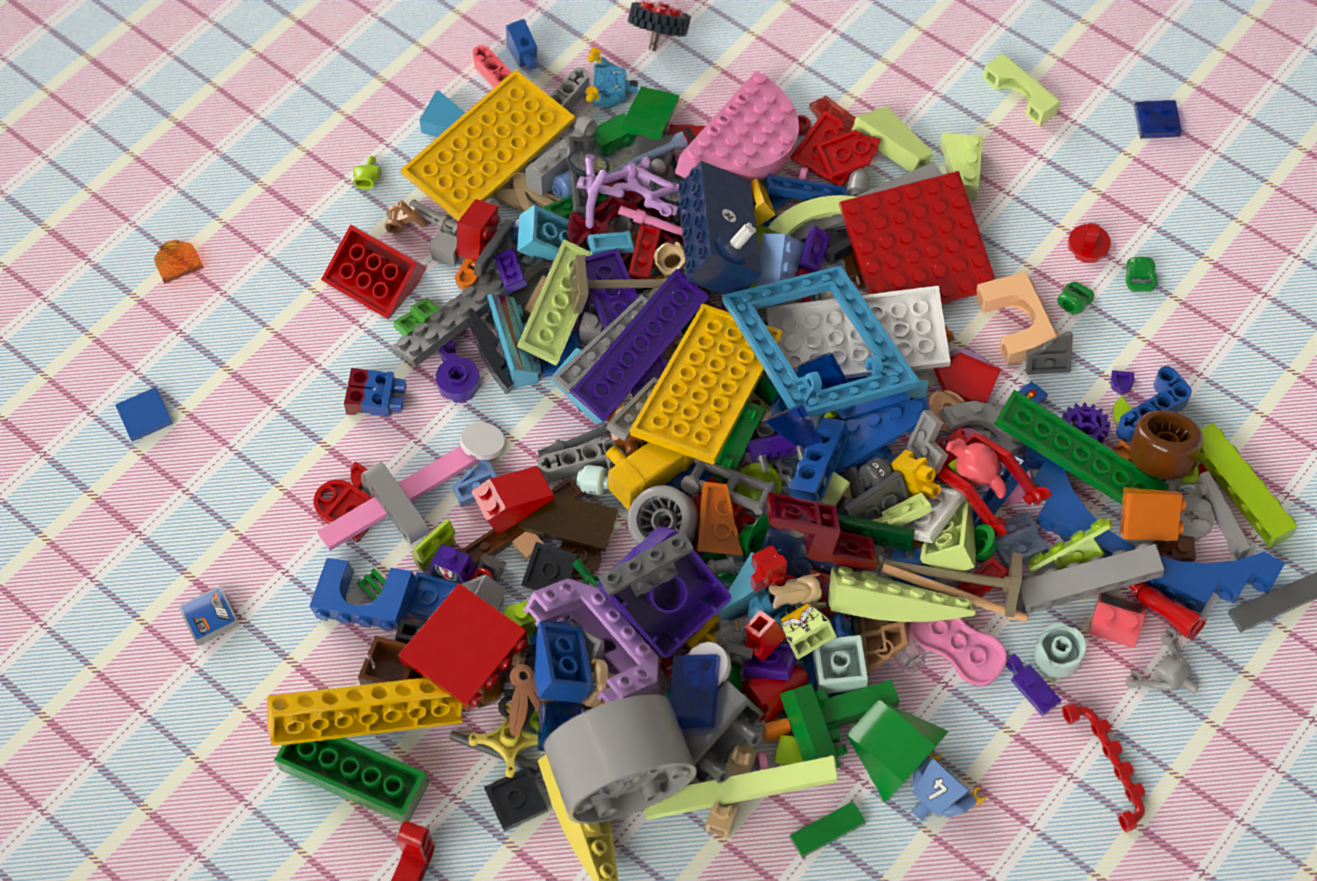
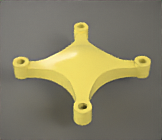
[468,703,549,778]

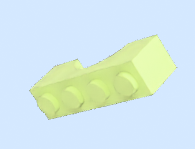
[983,53,1060,126]

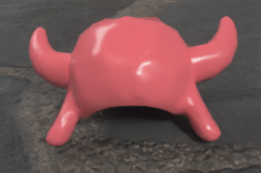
[946,438,1006,499]

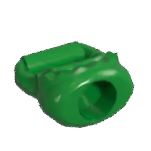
[1126,257,1157,292]
[1057,281,1094,314]

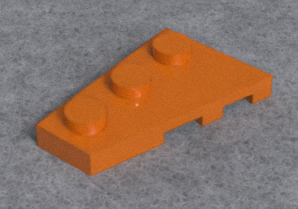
[696,482,743,556]

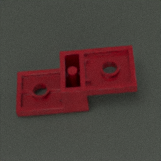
[766,492,877,571]

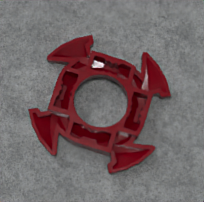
[568,182,684,279]

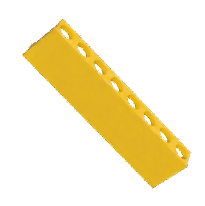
[267,678,462,746]

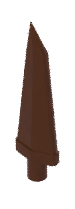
[838,230,864,289]

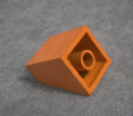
[1120,487,1186,541]

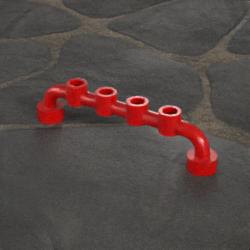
[1062,703,1145,832]

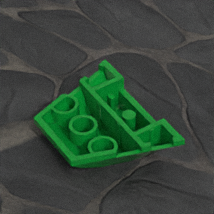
[846,699,949,803]

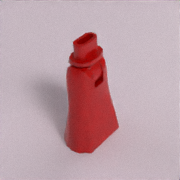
[1128,582,1208,640]

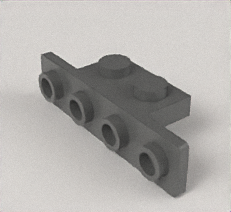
[599,531,694,597]

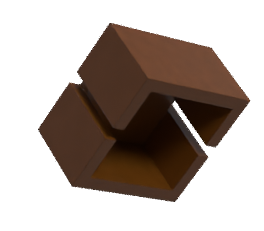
[358,635,418,685]

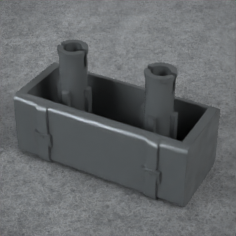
[681,680,764,784]

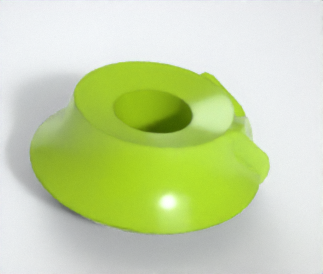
[735,462,782,501]

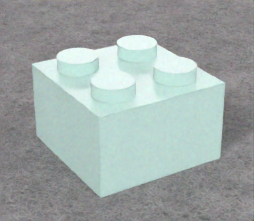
[812,635,868,694]

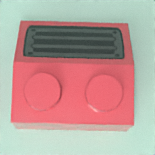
[1088,593,1145,648]

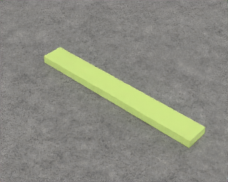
[644,756,839,820]

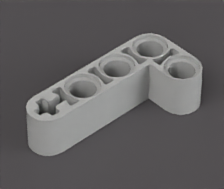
[550,67,590,111]
[538,438,626,482]
[361,462,430,545]

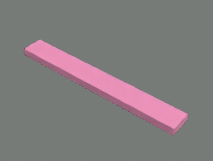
[317,446,480,551]

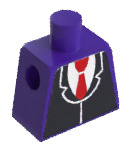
[430,544,477,584]

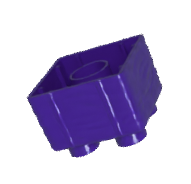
[598,526,732,658]

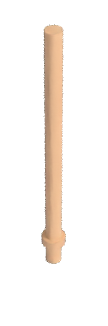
[881,563,1028,623]

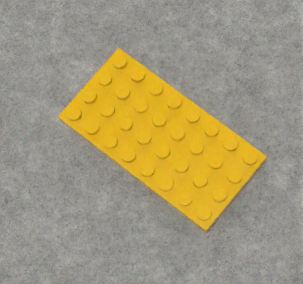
[400,69,575,221]
[630,304,783,465]

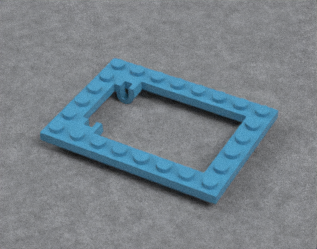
[722,266,920,421]

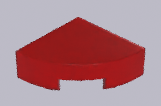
[350,461,368,490]

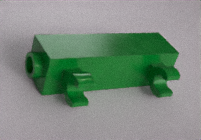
[710,401,766,484]
[818,680,900,744]
[780,683,848,768]

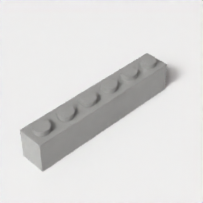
[1019,544,1164,614]

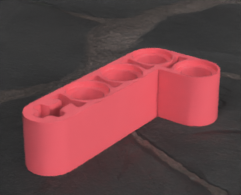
[473,45,512,88]

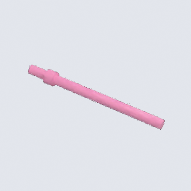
[618,206,683,236]

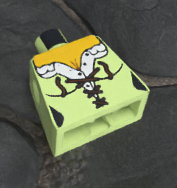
[780,604,837,660]

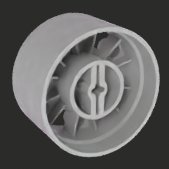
[544,695,696,824]

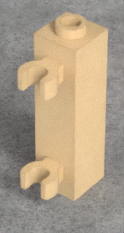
[705,744,757,839]

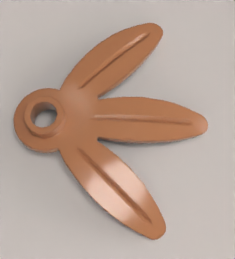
[509,664,557,736]

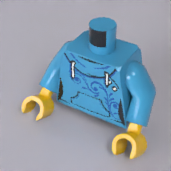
[585,47,638,109]

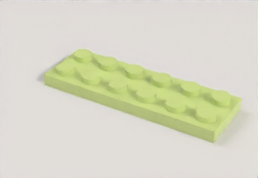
[517,240,591,365]

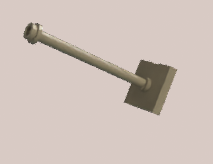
[569,255,707,313]
[875,552,1022,618]

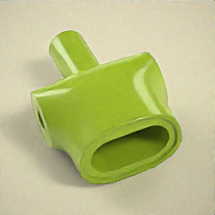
[353,156,382,190]
[773,735,803,766]

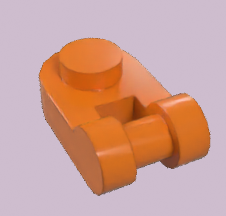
[455,258,487,290]

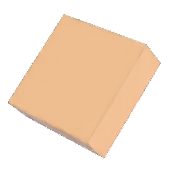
[512,532,544,560]

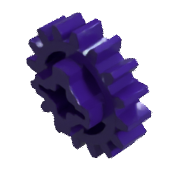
[1062,402,1111,443]

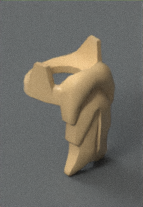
[654,242,685,276]
[769,573,827,610]

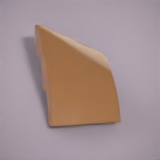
[860,616,909,675]

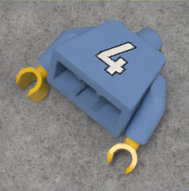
[912,752,987,821]

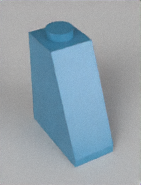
[419,90,465,137]

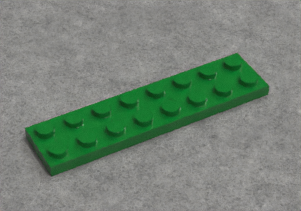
[993,389,1169,505]

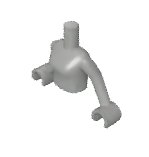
[1126,628,1199,694]

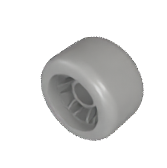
[627,485,700,545]

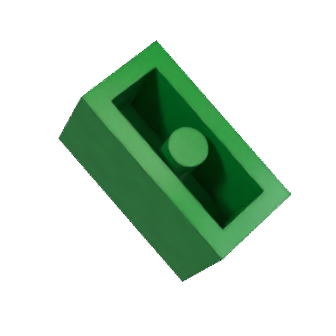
[591,113,637,157]

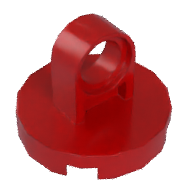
[1068,222,1111,263]

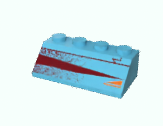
[487,294,541,389]

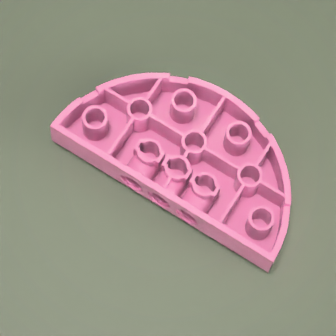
[675,71,799,182]

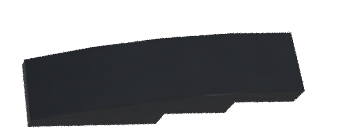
[468,308,514,394]

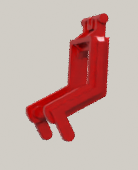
[936,427,1052,536]

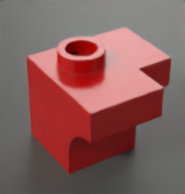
[750,545,787,593]
[744,610,786,662]

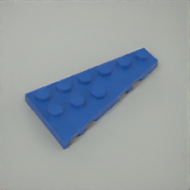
[807,396,931,474]

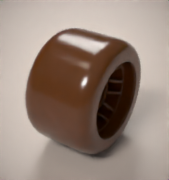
[1129,410,1203,480]

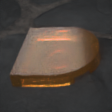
[154,239,204,284]

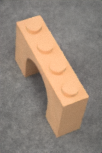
[975,271,1059,366]

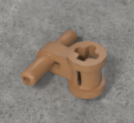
[385,200,427,233]

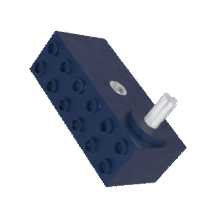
[678,161,762,295]

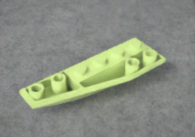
[828,566,976,622]

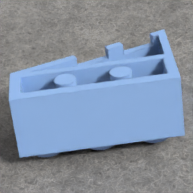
[756,234,805,287]

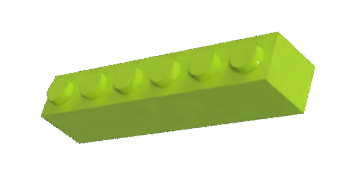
[1198,423,1298,548]

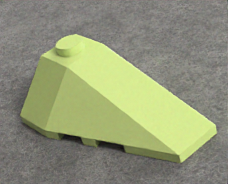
[920,498,976,572]

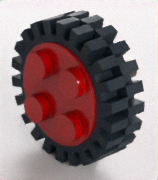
[628,0,691,51]

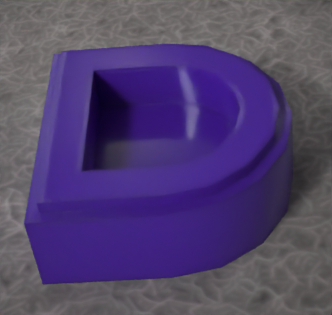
[1110,370,1134,394]

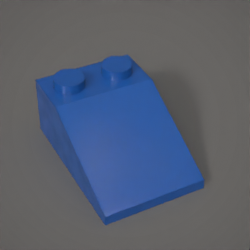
[534,621,594,703]

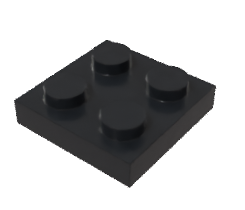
[521,542,580,591]
[484,767,548,832]

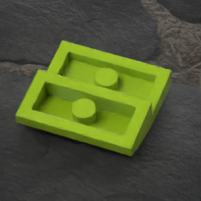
[412,518,456,572]

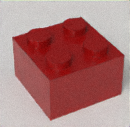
[456,199,500,261]

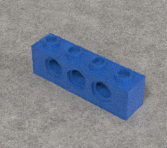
[789,417,850,501]

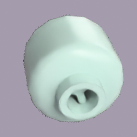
[577,465,608,496]

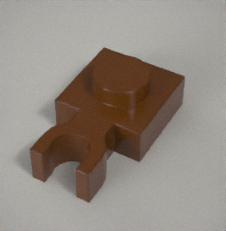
[1153,537,1196,562]

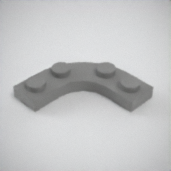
[939,401,1028,454]

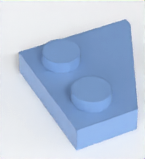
[452,460,497,508]

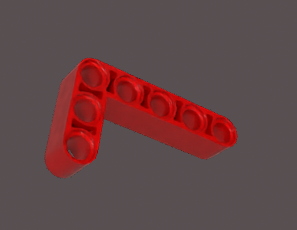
[391,820,435,881]

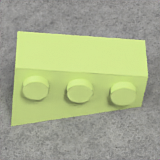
[940,132,983,201]

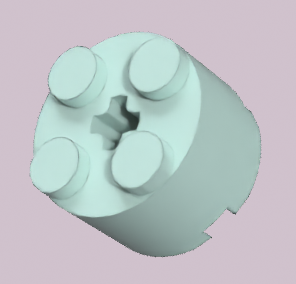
[1034,623,1086,678]

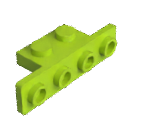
[1028,518,1112,573]

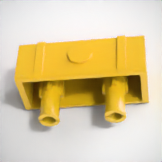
[606,442,695,510]

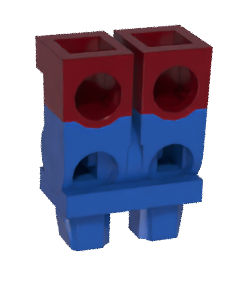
[344,368,407,417]

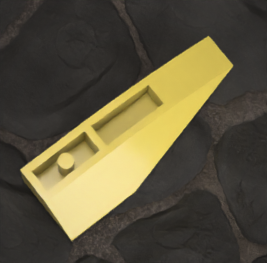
[538,754,619,881]

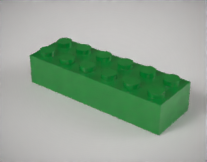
[274,738,430,823]

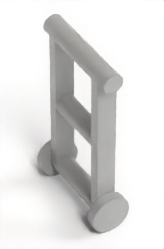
[681,459,776,515]

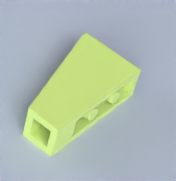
[852,106,934,172]

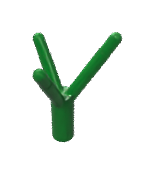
[573,558,600,588]

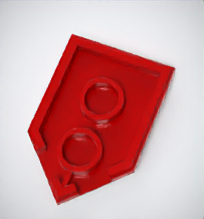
[816,130,881,180]
[933,352,1001,404]

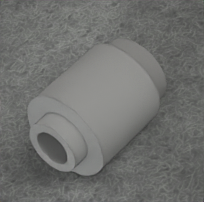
[847,169,870,196]

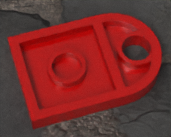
[313,480,372,543]

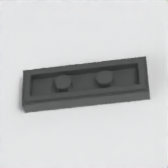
[474,218,513,277]

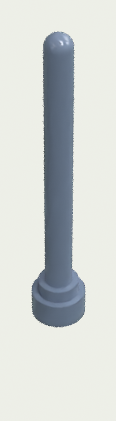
[607,131,689,175]

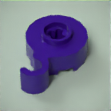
[436,340,481,403]

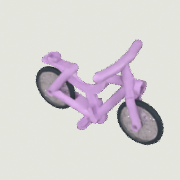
[566,149,681,228]

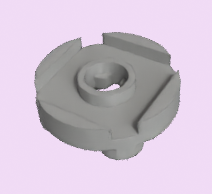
[1178,496,1215,541]

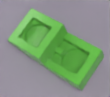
[393,298,440,337]

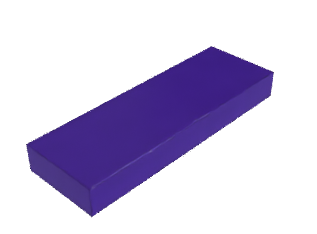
[494,248,527,294]

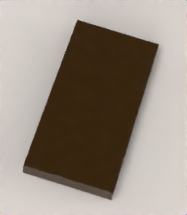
[518,493,618,552]

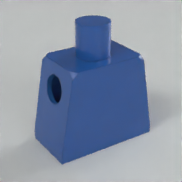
[506,18,539,70]

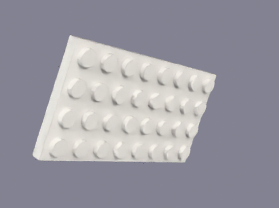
[766,286,950,381]

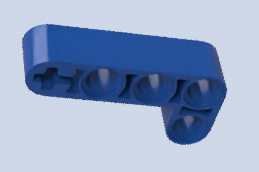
[1115,366,1192,441]

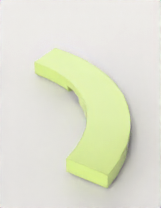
[767,195,855,236]

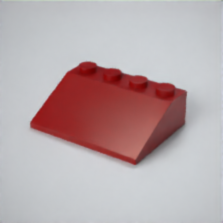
[321,224,427,319]

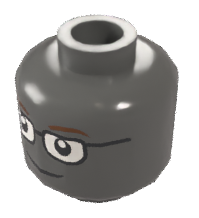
[859,457,893,489]

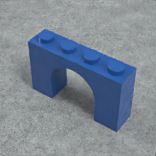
[309,558,418,632]

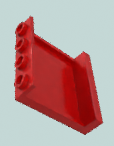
[398,583,528,712]

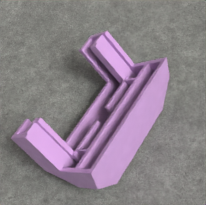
[523,578,662,703]

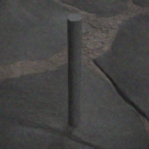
[449,731,540,773]

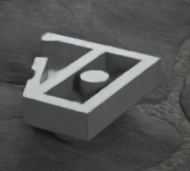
[1025,331,1073,375]

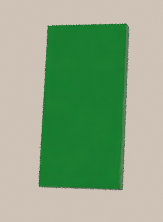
[621,86,680,140]

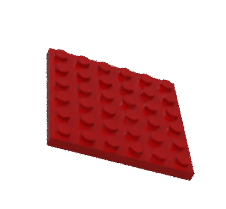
[839,171,996,305]

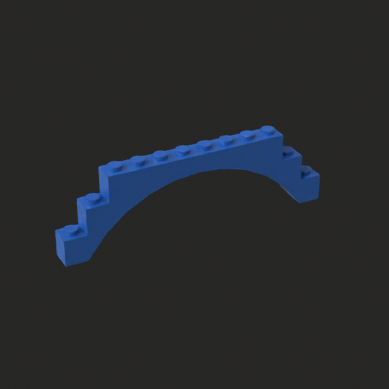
[1022,446,1285,613]

